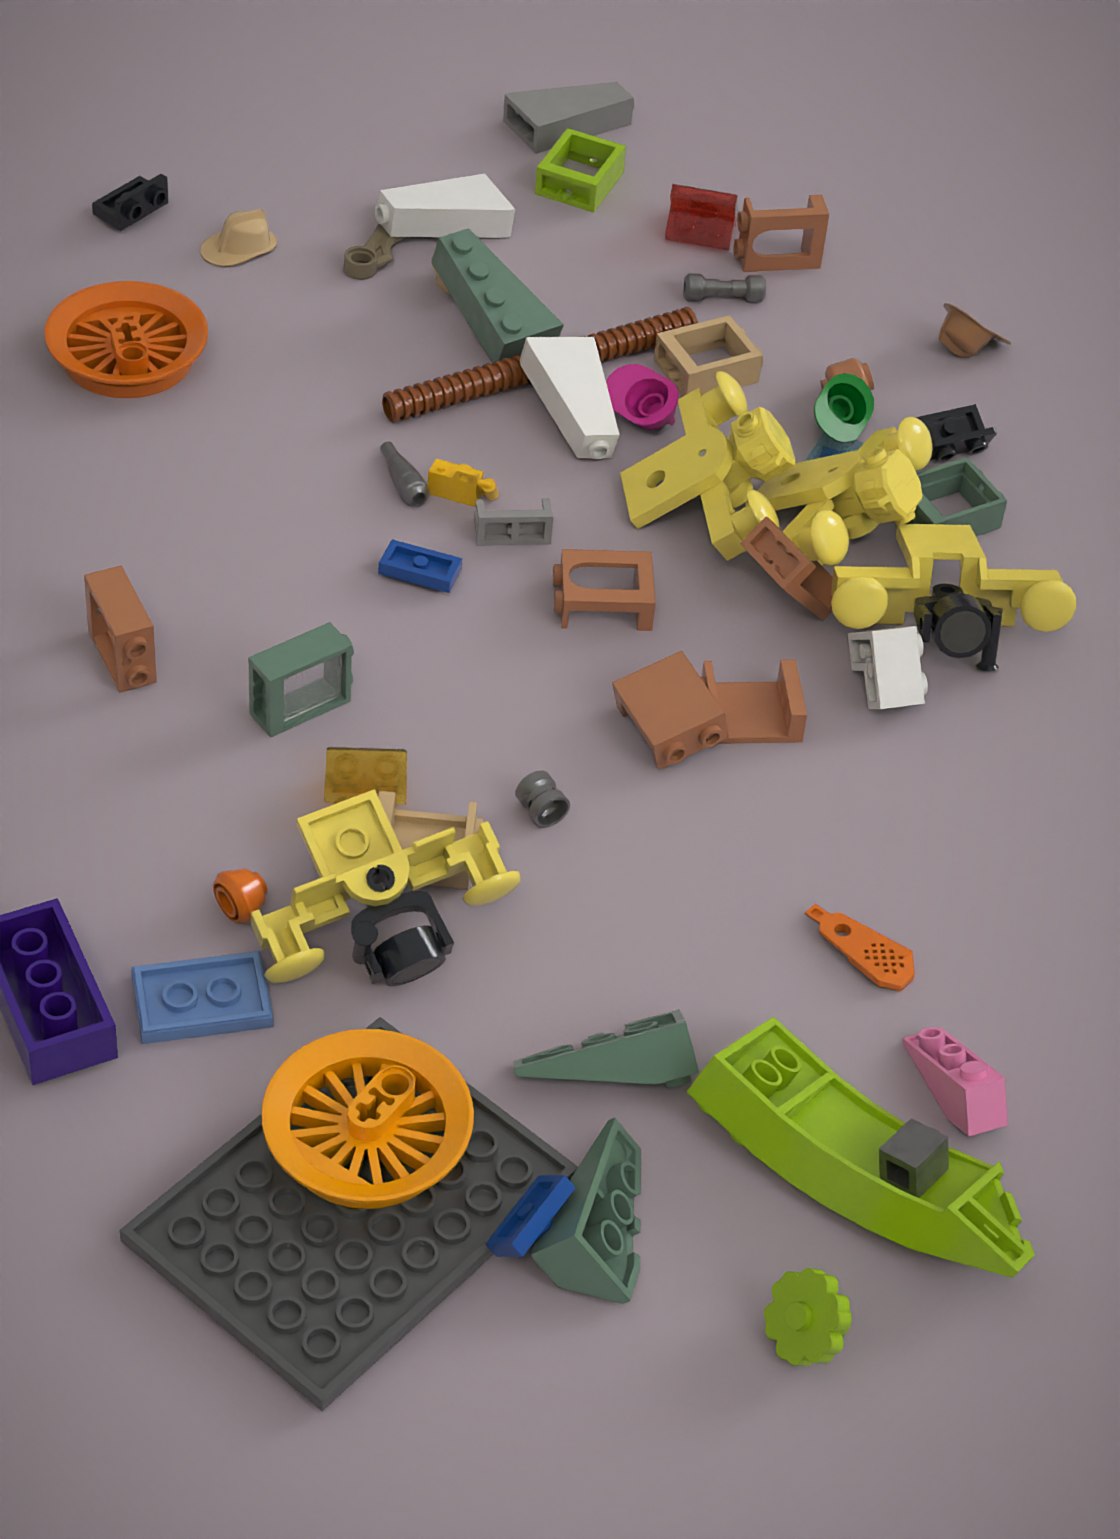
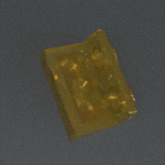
[324,747,407,807]

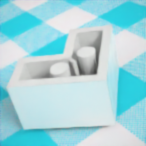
[848,626,928,709]

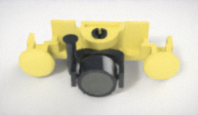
[831,524,1076,671]
[250,789,521,986]

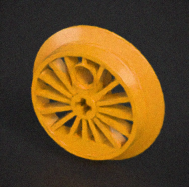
[261,1029,474,1209]

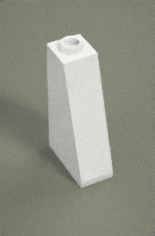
[375,174,515,238]
[519,337,620,459]

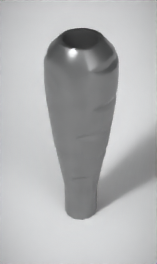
[380,441,429,506]

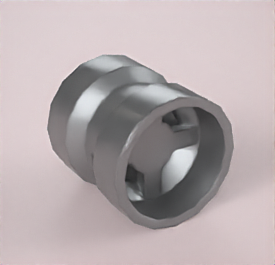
[515,770,570,828]

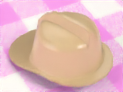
[200,209,277,267]

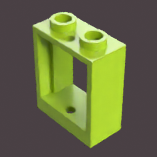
[535,128,626,212]

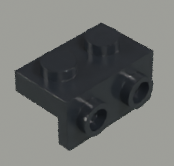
[92,174,168,231]
[915,404,997,462]

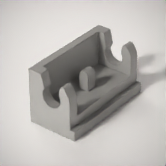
[474,498,553,546]

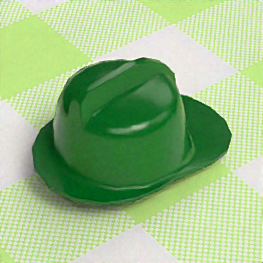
[814,373,874,443]

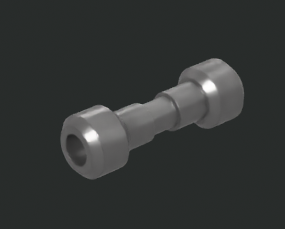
[684,273,766,302]

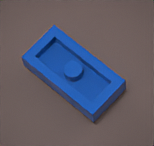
[378,539,462,593]
[485,1175,575,1257]

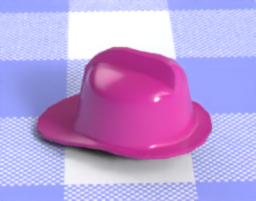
[606,364,679,430]

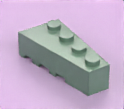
[431,228,564,362]

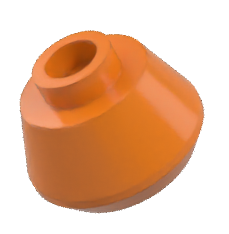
[213,868,268,924]

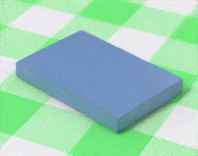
[131,951,273,1044]

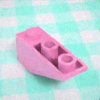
[903,1027,1008,1137]

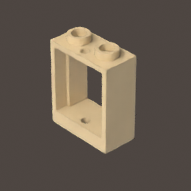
[654,315,763,397]

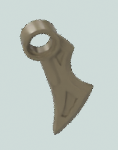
[343,223,408,279]

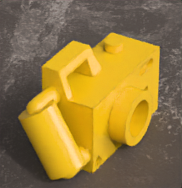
[428,458,499,507]

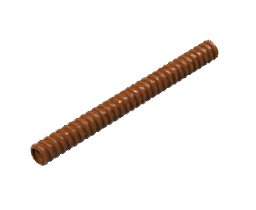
[382,307,698,423]

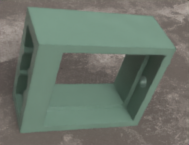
[906,457,1007,536]

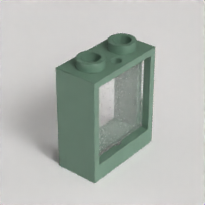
[248,622,354,738]

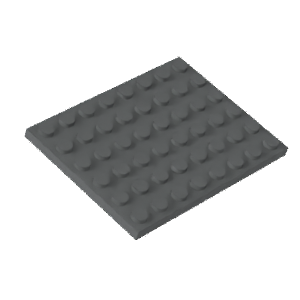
[120,1017,578,1411]

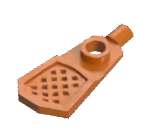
[805,904,915,991]

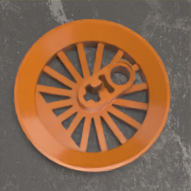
[44,281,208,398]

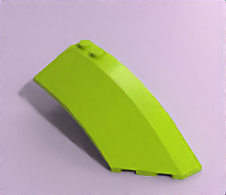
[686,1016,1035,1278]

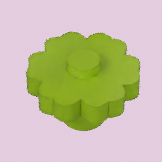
[764,1268,852,1366]

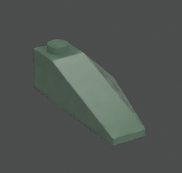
[513,1009,699,1088]
[531,1118,641,1304]

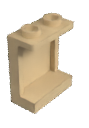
[378,791,484,889]

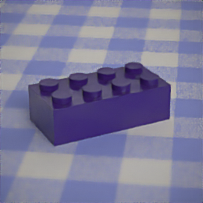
[0,898,118,1085]

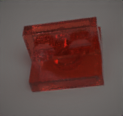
[665,184,738,250]

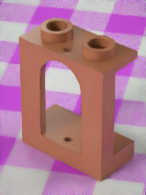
[733,194,829,272]
[740,516,833,621]
[553,549,656,631]

